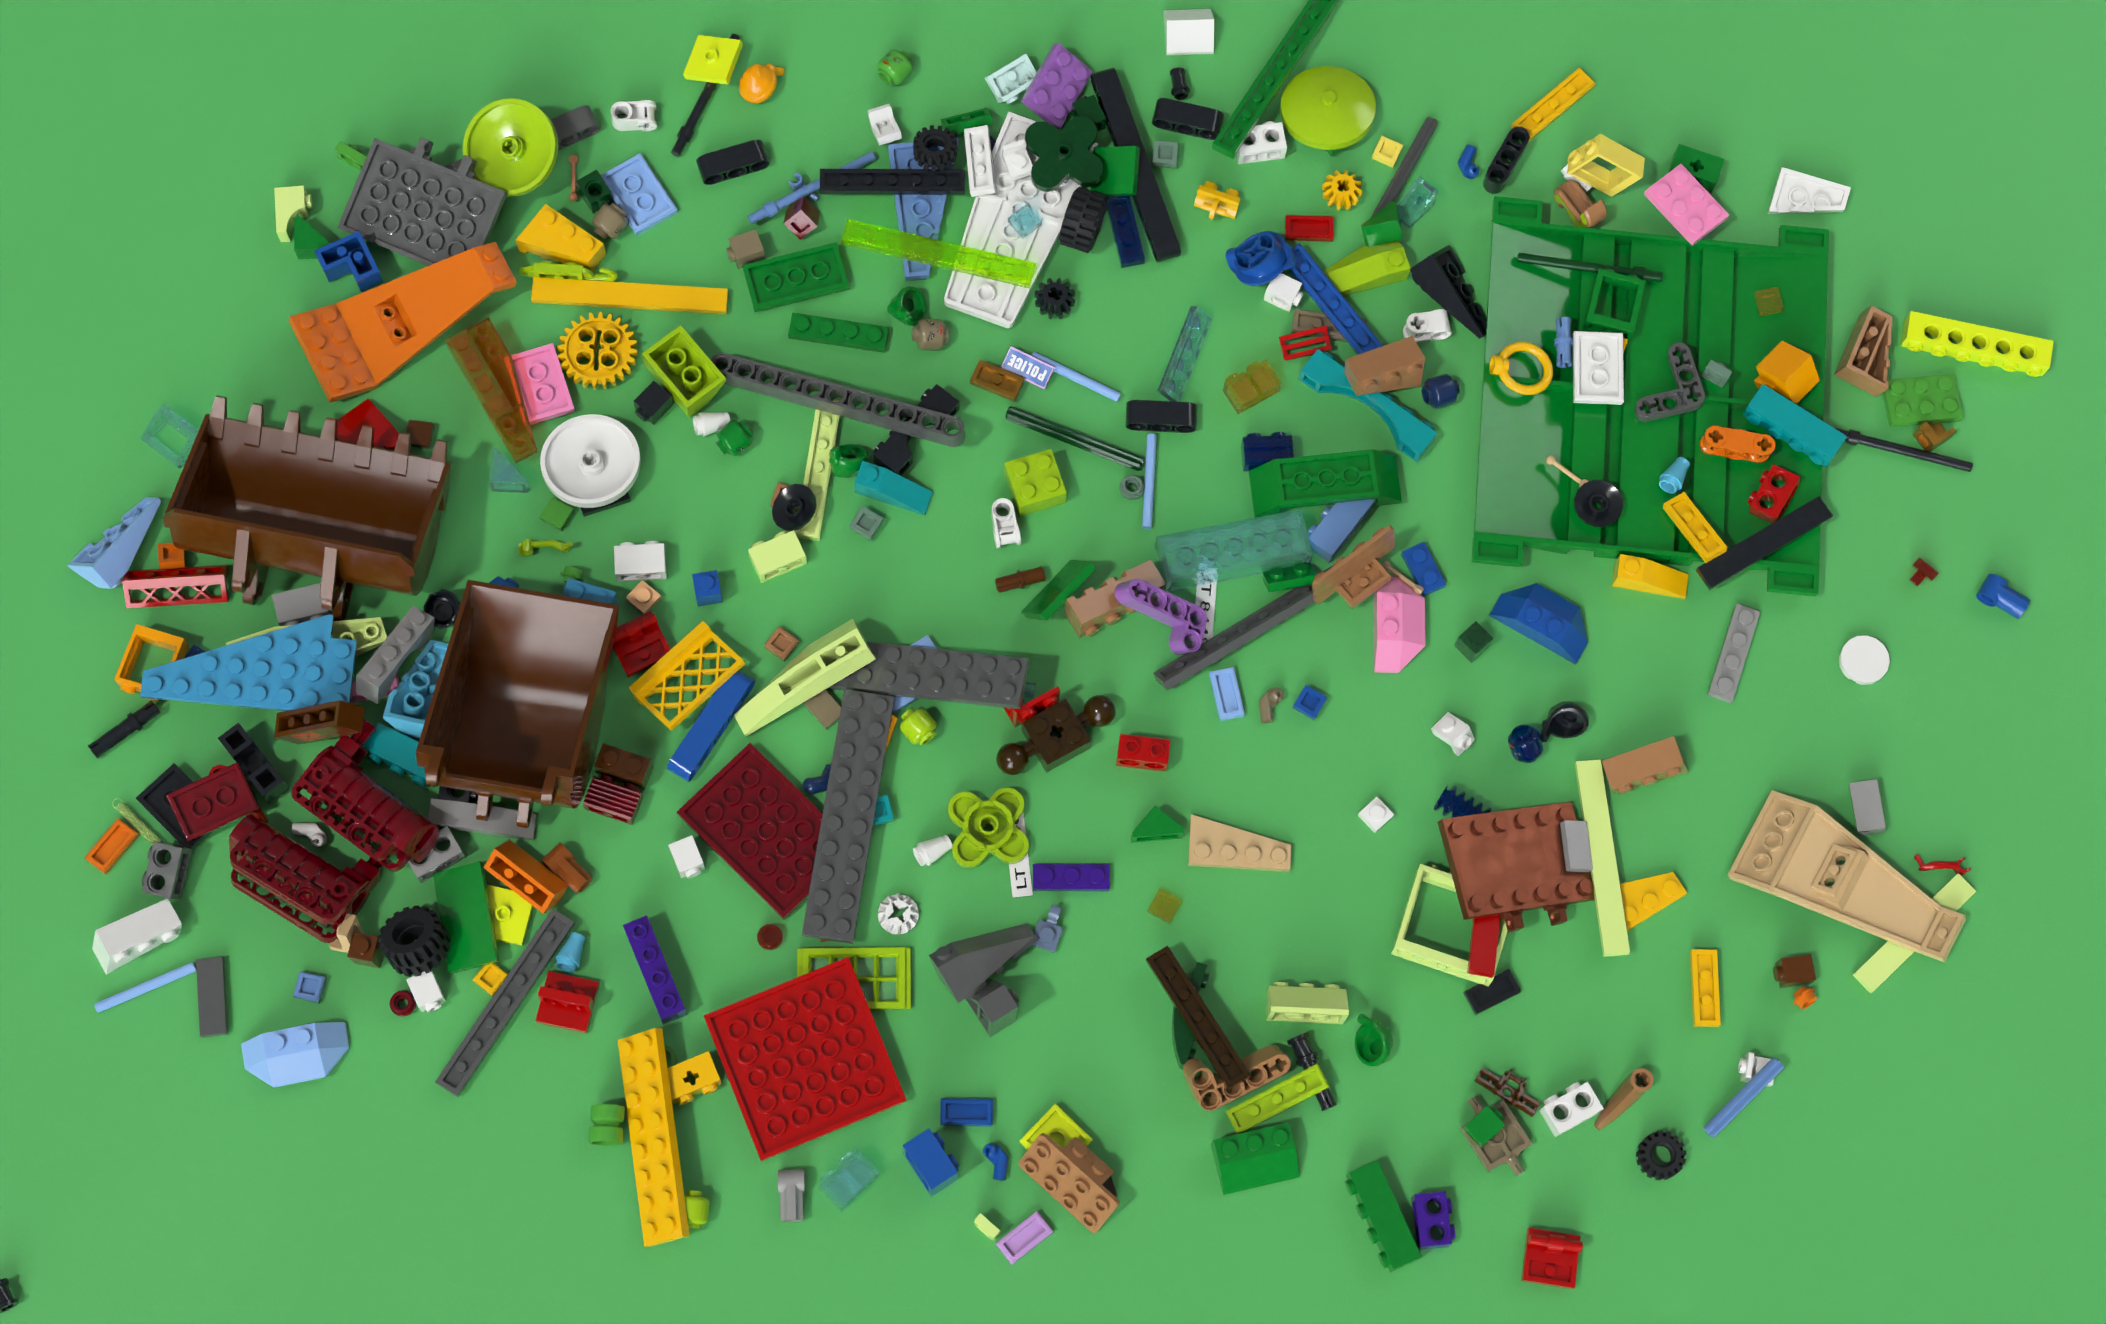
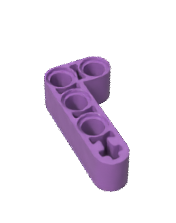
[1115,579,1207,655]

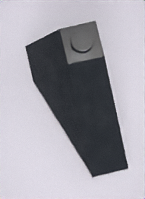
[1410,245,1487,339]

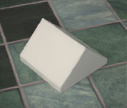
[1163,9,1214,55]

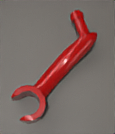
[1914,854,1971,875]

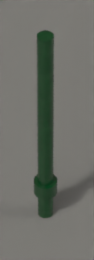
[1517,253,1663,282]

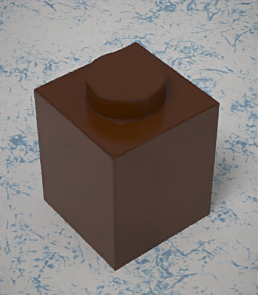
[347,932,384,968]
[1773,954,1816,988]

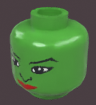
[877,50,913,85]

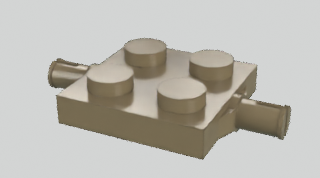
[1459,1096,1532,1176]

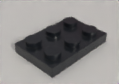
[136,763,213,849]

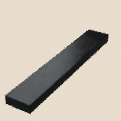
[820,169,965,195]
[1696,496,1833,590]

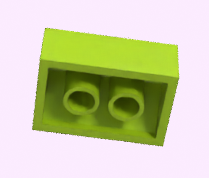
[642,325,726,418]

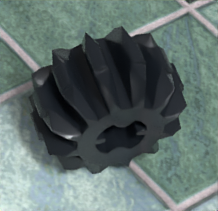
[1034,277,1075,319]

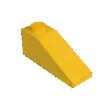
[1612,554,1689,599]

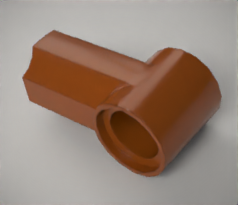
[541,842,593,894]

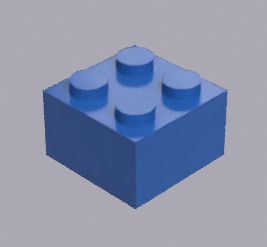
[903,1128,959,1197]

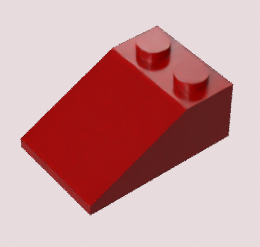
[337,399,412,454]

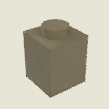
[726,229,765,269]

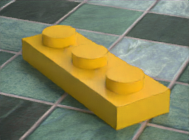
[1663,492,1727,563]
[1690,949,1721,1027]

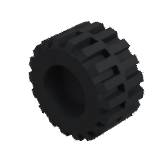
[1059,187,1108,253]
[378,905,451,977]

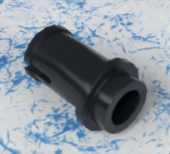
[1170,67,1190,100]

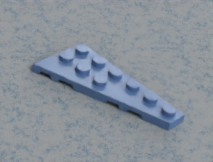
[888,137,959,281]

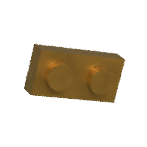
[970,360,1024,402]

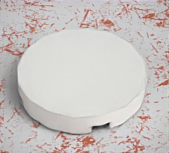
[1838,635,1890,685]

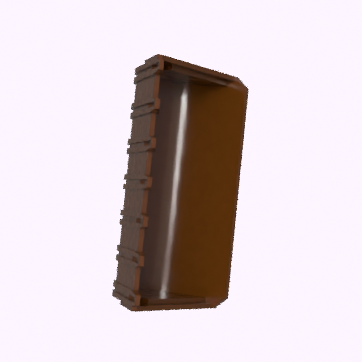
[163,395,452,621]

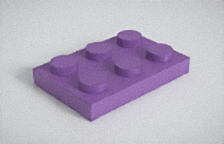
[1021,43,1093,129]

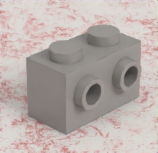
[272,583,331,626]

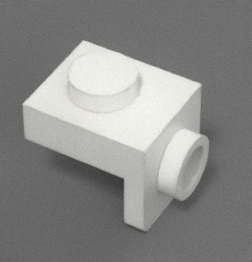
[868,104,902,146]
[1431,712,1475,756]

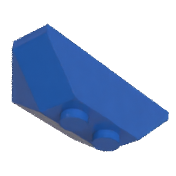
[1489,583,1588,665]

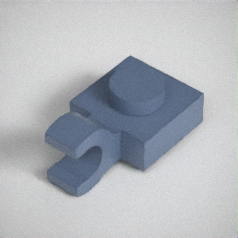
[1032,904,1063,953]

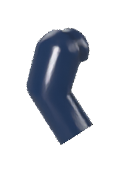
[803,764,831,794]

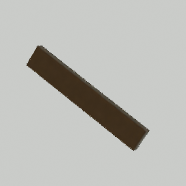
[1146,946,1251,1090]

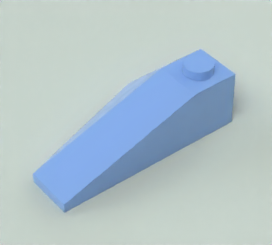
[67,497,161,589]

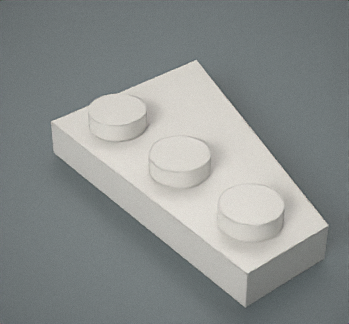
[1767,167,1851,214]

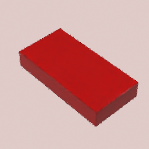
[1285,215,1334,242]

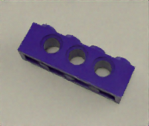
[623,915,687,1025]

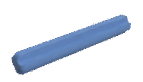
[1703,1058,1784,1138]

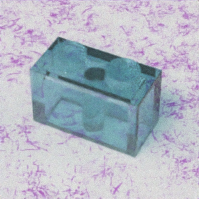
[819,1149,879,1212]

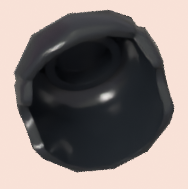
[424,589,461,629]

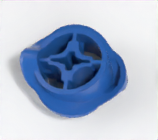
[1225,231,1296,286]

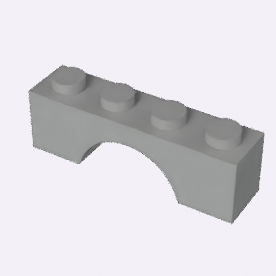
[356,606,435,704]

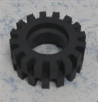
[913,125,957,171]
[1636,1131,1686,1181]

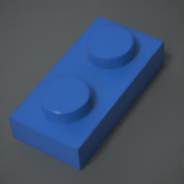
[1401,542,1446,597]

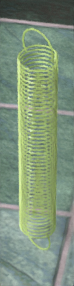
[112,798,160,846]

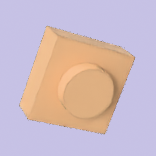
[626,580,662,614]

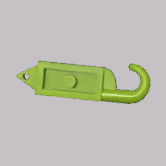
[519,261,617,282]

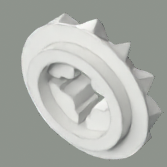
[878,893,919,935]

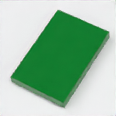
[1021,560,1096,621]

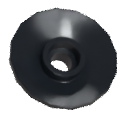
[1574,480,1623,527]
[772,484,816,531]

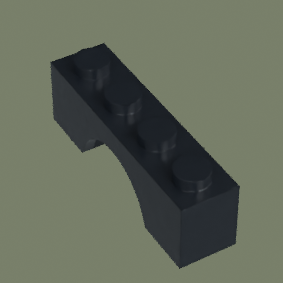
[873,384,960,476]

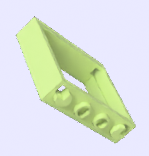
[1391,864,1508,987]

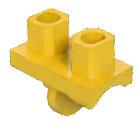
[1194,181,1241,220]

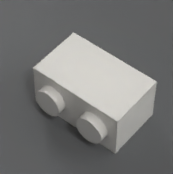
[614,541,667,582]

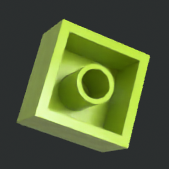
[1004,449,1067,517]

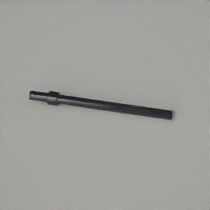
[671,34,740,157]
[1833,427,1973,472]

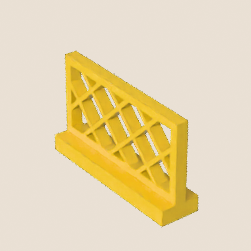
[629,621,745,731]

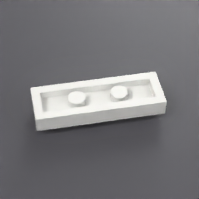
[964,125,995,197]

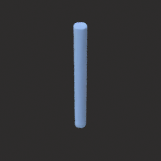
[1032,352,1121,402]
[1142,433,1157,529]
[94,962,196,1013]

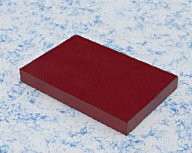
[166,762,260,842]

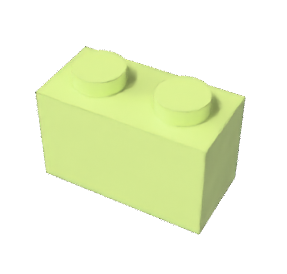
[748,530,807,583]

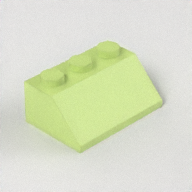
[1266,982,1349,1024]

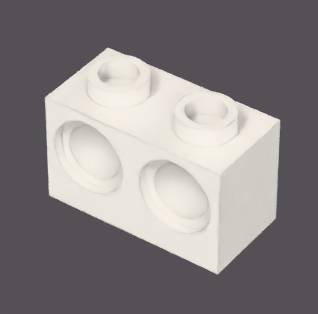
[1236,121,1287,164]
[1539,1082,1604,1137]

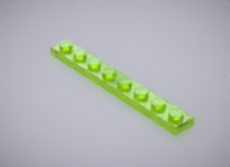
[841,219,1036,289]

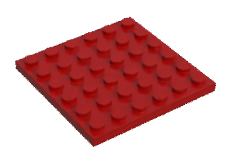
[704,957,907,1162]

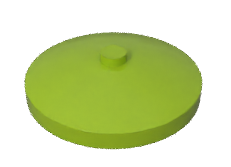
[1280,66,1376,150]
[463,98,558,197]

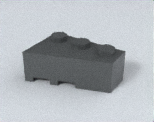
[966,978,1019,1037]

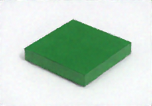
[1091,146,1140,196]

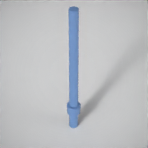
[747,151,876,224]

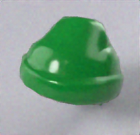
[887,286,926,326]
[829,444,868,478]
[1355,1014,1393,1066]

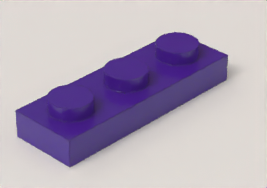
[1033,864,1110,891]

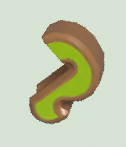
[1553,179,1607,228]

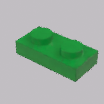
[941,108,993,136]
[1262,563,1316,593]

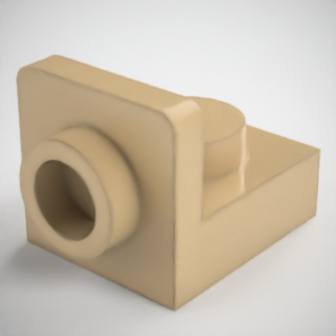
[329,914,363,953]

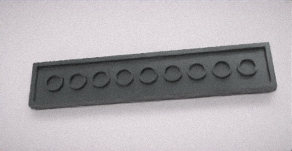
[802,689,894,944]

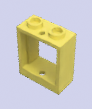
[1567,134,1645,197]

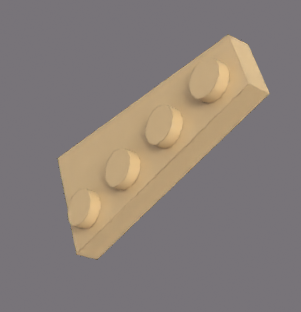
[1188,814,1291,872]

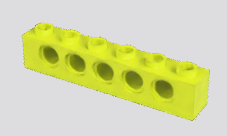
[1900,311,2054,377]

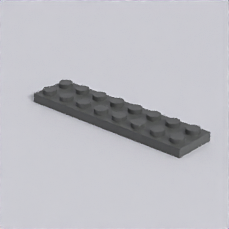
[829,642,1031,709]

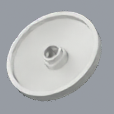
[540,414,641,508]

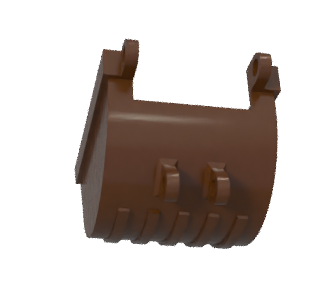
[416,580,619,828]

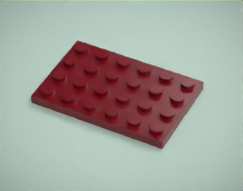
[677,743,823,920]

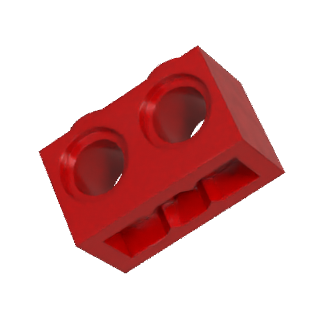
[1748,464,1800,524]
[1116,734,1170,772]

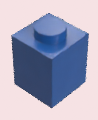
[692,570,723,607]

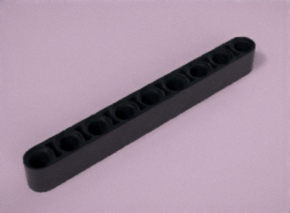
[1090,67,1181,263]

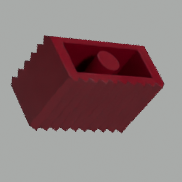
[583,775,643,825]

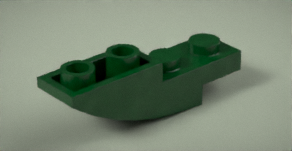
[1172,962,1210,1069]

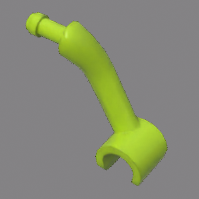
[518,539,573,556]

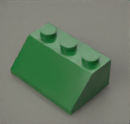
[1211,1122,1299,1195]

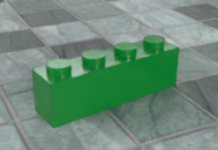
[1345,1160,1422,1272]

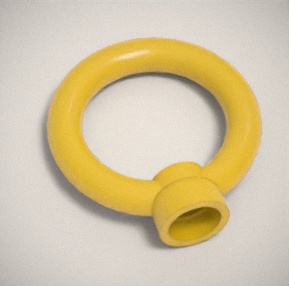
[1489,342,1553,395]

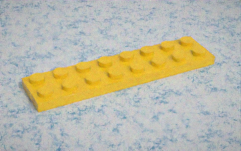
[618,1028,690,1247]

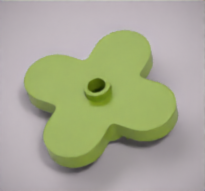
[948,787,1029,868]

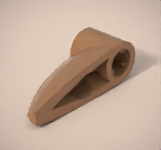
[1594,1068,1654,1130]

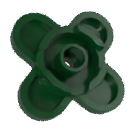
[1025,117,1103,192]

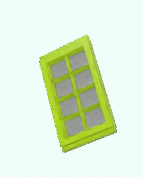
[797,947,911,1010]

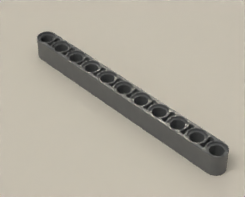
[711,353,966,447]

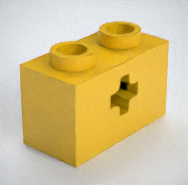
[668,1051,722,1105]

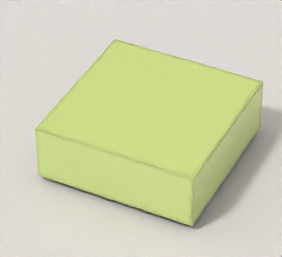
[974,1213,1000,1241]

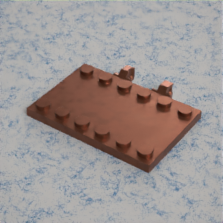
[1438,802,1595,932]

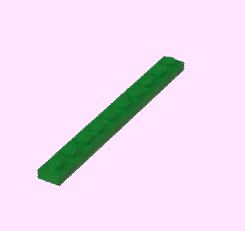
[1212,0,1339,159]

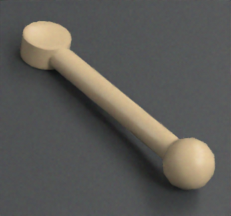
[1546,455,1589,487]
[1381,561,1424,594]

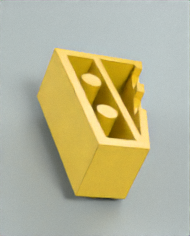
[516,204,606,272]

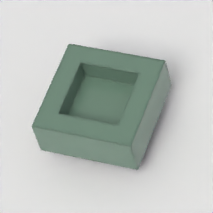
[1152,140,1178,168]
[1701,360,1732,388]
[849,506,884,541]

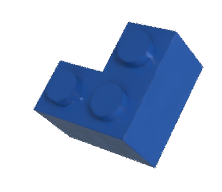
[314,231,384,293]

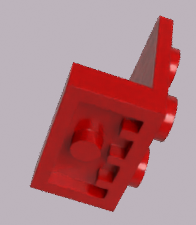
[1003,686,1061,728]

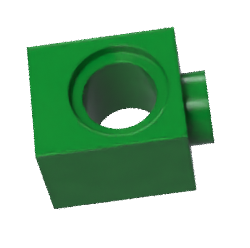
[1463,1105,1505,1149]

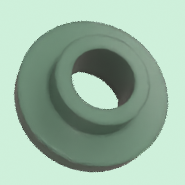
[1120,475,1144,500]

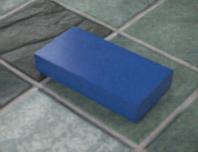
[940,1098,993,1127]

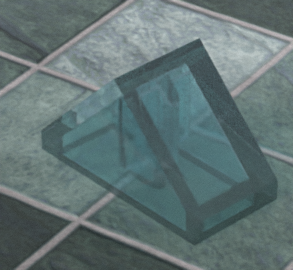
[1397,176,1438,228]
[489,447,531,493]

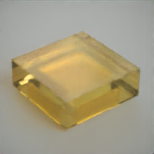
[1754,287,1784,317]
[1147,889,1182,924]

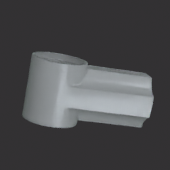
[778,1169,805,1222]

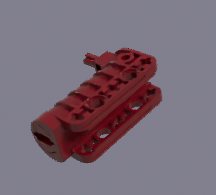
[291,719,438,871]
[229,815,390,943]

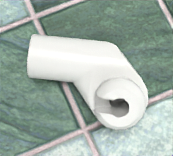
[292,823,327,847]

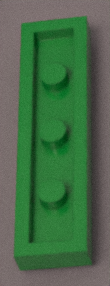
[788,313,889,353]

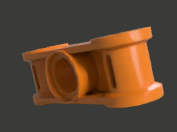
[1700,426,1775,463]

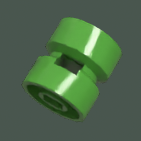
[589,1104,625,1146]

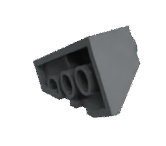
[929,924,1037,1003]

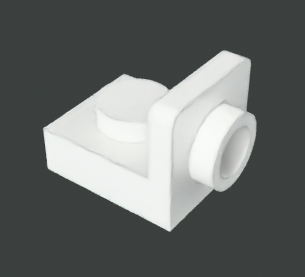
[1002,139,1033,181]
[1738,1052,1774,1087]

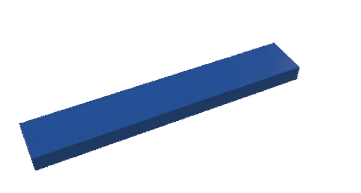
[1289,243,1383,355]

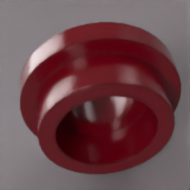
[390,990,416,1017]

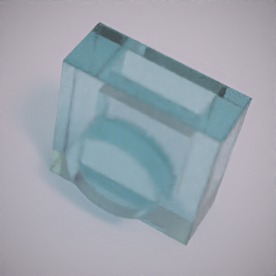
[1008,204,1042,239]

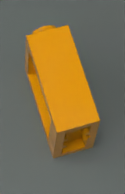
[114,624,189,702]

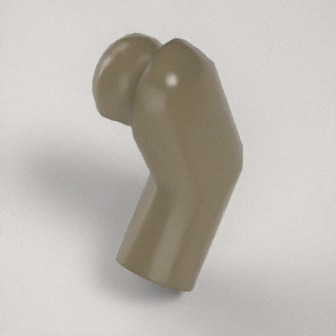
[1259,688,1284,724]

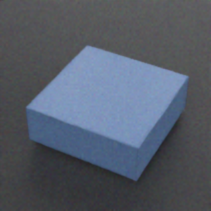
[293,971,326,1003]

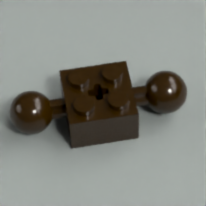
[996,695,1116,775]

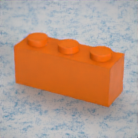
[483,839,569,914]

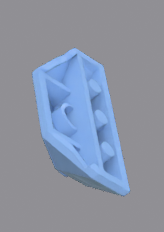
[241,1022,350,1088]

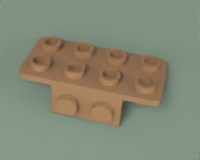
[1312,525,1395,609]
[1018,1133,1120,1233]

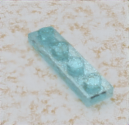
[1158,306,1212,402]

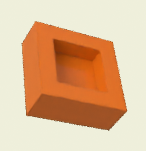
[158,543,185,569]

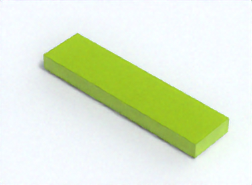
[1225,1064,1329,1134]

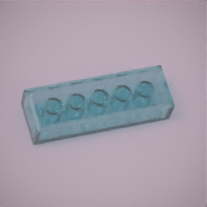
[1155,509,1313,592]

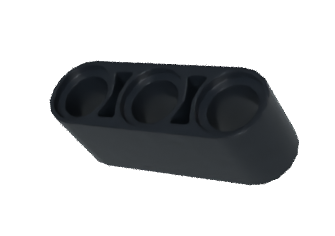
[1152,98,1224,140]
[1483,126,1530,194]
[696,140,770,185]
[1126,400,1197,433]

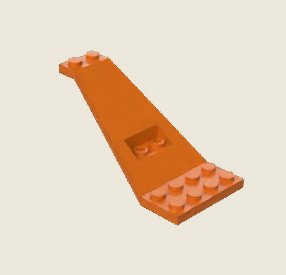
[289,242,517,403]

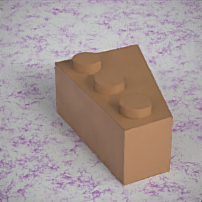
[1834,305,1893,397]
[1344,336,1425,396]
[1602,736,1688,794]

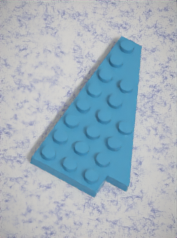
[140,614,357,711]

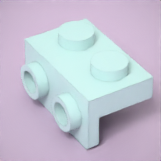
[984,54,1037,104]

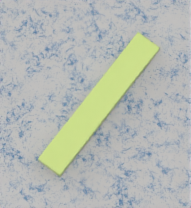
[795,399,841,541]
[1853,873,1976,994]

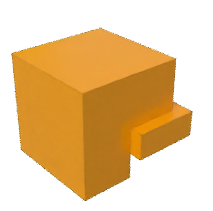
[1754,341,1820,404]

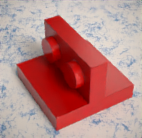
[536,971,600,1033]

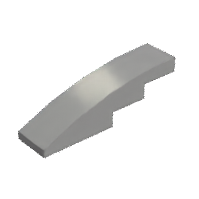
[428,798,537,840]

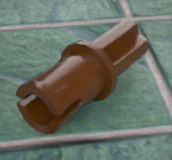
[995,566,1046,593]

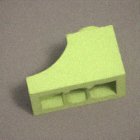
[274,185,313,242]

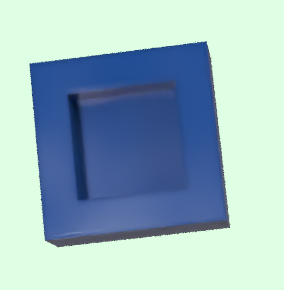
[1292,685,1327,720]

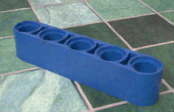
[667,670,755,782]

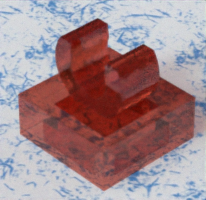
[1910,558,1939,586]

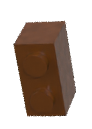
[594,743,653,790]

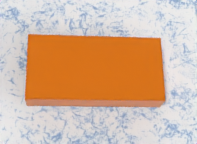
[84,818,139,875]

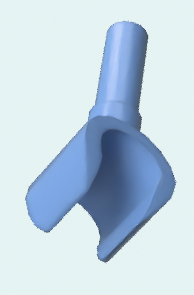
[788,173,819,202]

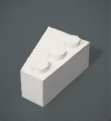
[92,898,182,975]

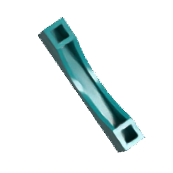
[1299,349,1437,463]

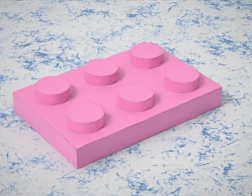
[1644,164,1729,246]
[506,343,575,426]

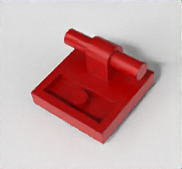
[613,611,671,678]
[1521,1228,1583,1289]

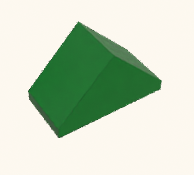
[1361,201,1403,247]
[294,215,330,259]
[1131,806,1184,843]

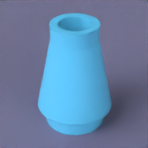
[1659,457,1690,494]
[555,932,586,973]

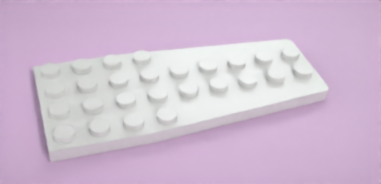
[944,112,1098,328]

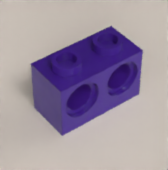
[1411,1191,1455,1250]

